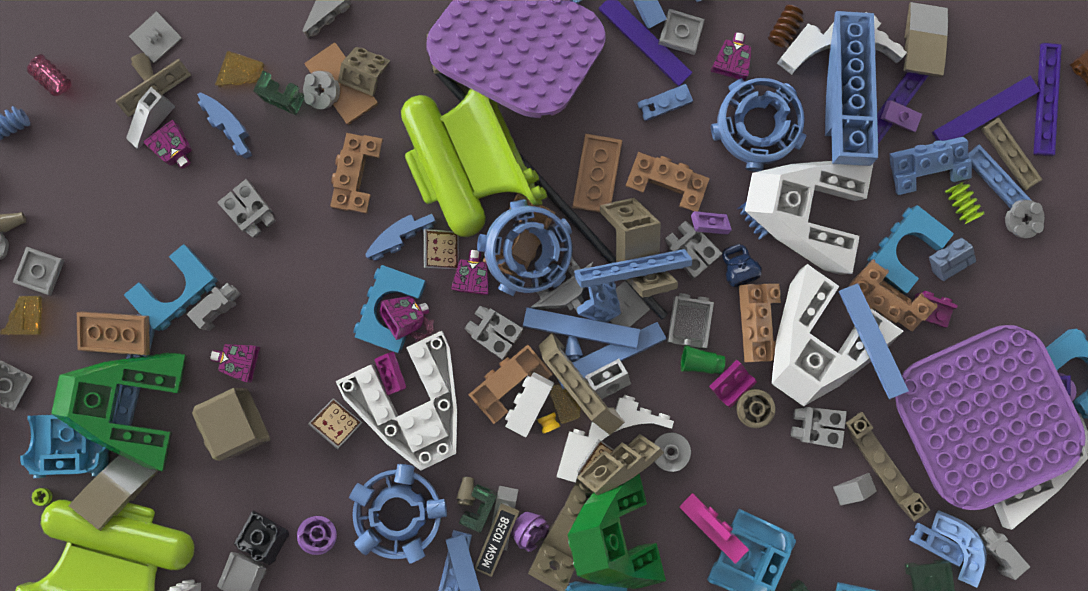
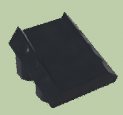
[234,511,289,565]

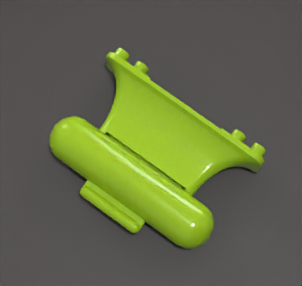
[401,88,547,237]
[15,500,195,591]

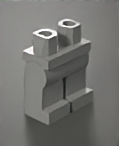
[217,179,276,238]
[664,221,722,280]
[187,283,241,331]
[465,306,524,360]
[791,407,847,449]
[976,526,1030,580]

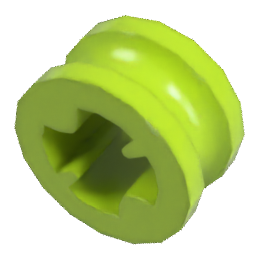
[32,488,53,506]

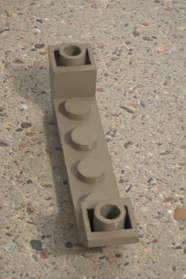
[538,333,625,435]
[846,412,930,521]

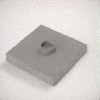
[659,9,705,55]
[13,247,65,296]

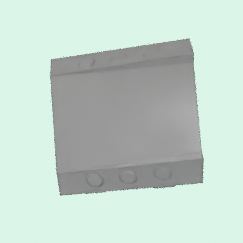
[0,360,33,411]
[217,552,267,591]

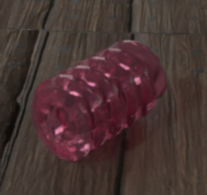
[27,54,71,96]

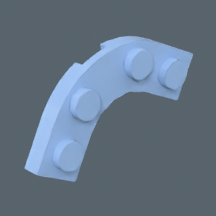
[931,510,987,588]

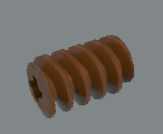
[768,5,804,48]

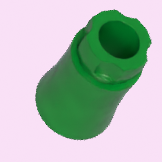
[681,345,726,374]

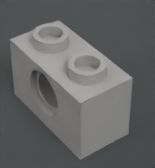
[585,359,631,399]

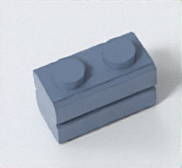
[929,238,976,281]

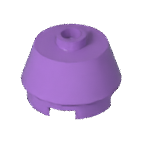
[511,512,549,552]
[297,516,337,555]

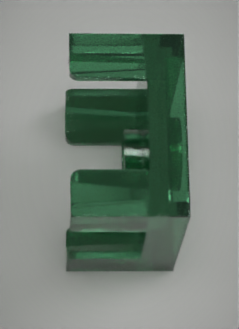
[253,70,304,116]
[459,483,498,533]
[905,559,955,591]

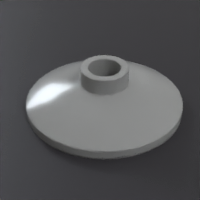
[654,433,691,472]

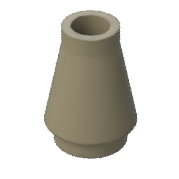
[131,53,154,81]
[0,212,26,233]
[456,477,475,506]

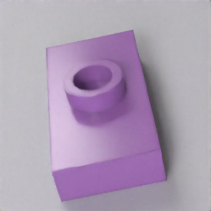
[881,100,922,132]
[691,211,732,234]

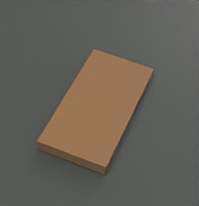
[304,42,378,125]
[572,134,622,213]
[77,312,150,355]

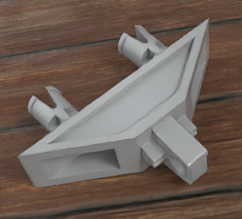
[531,257,593,313]

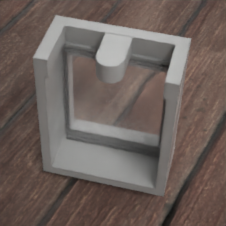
[667,294,714,349]

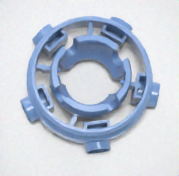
[711,78,806,171]
[477,199,572,296]
[349,464,447,564]

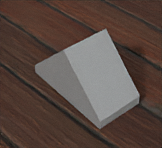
[833,473,877,505]

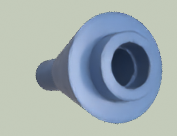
[565,336,583,362]

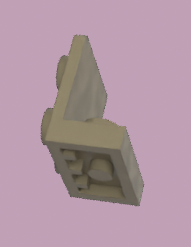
[338,47,390,96]

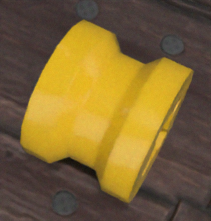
[537,412,561,434]

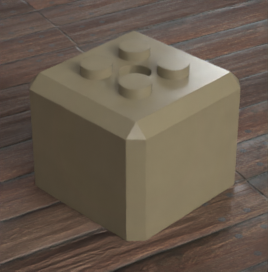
[192,388,270,461]

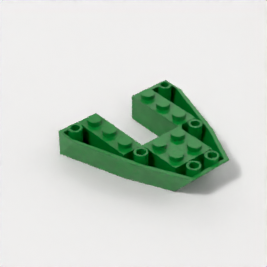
[51,353,187,471]
[567,474,666,589]

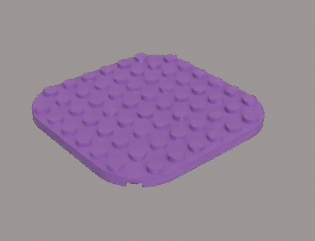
[426,0,606,118]
[895,325,1085,510]

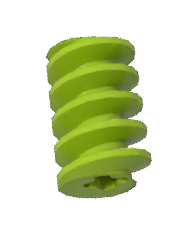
[945,181,985,224]

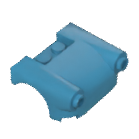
[20,415,109,478]
[707,509,796,591]

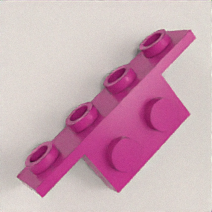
[680,493,749,564]

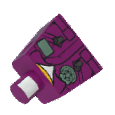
[710,33,751,81]
[143,120,192,169]
[451,250,489,296]
[379,296,429,340]
[210,344,260,382]

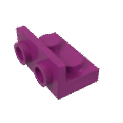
[913,291,958,328]
[375,351,406,395]
[709,360,757,408]

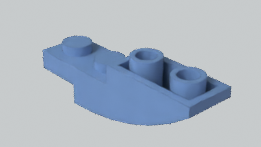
[197,93,252,159]
[365,214,436,261]

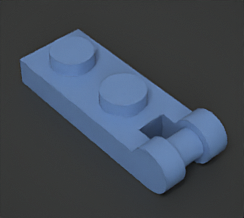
[637,84,693,121]
[909,523,964,567]

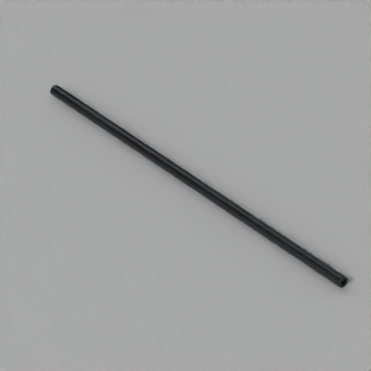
[432,69,668,320]

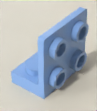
[577,281,621,323]

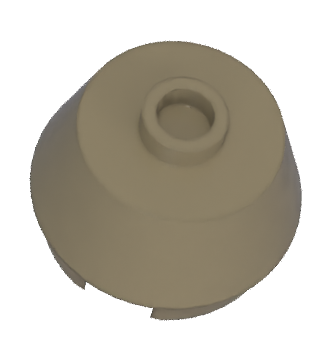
[737,389,775,428]

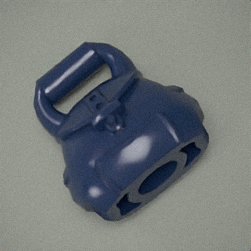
[722,244,762,287]

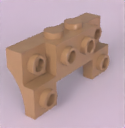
[330,133,383,214]
[625,152,710,212]
[483,193,555,280]
[849,259,937,332]
[739,284,781,362]
[468,345,553,424]

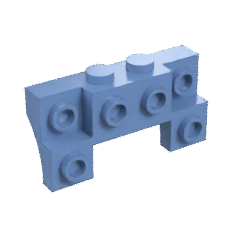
[889,137,972,195]

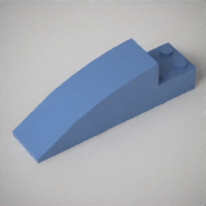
[825,11,878,166]

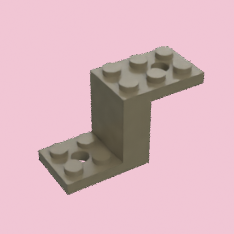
[600,198,678,298]
[528,479,593,591]

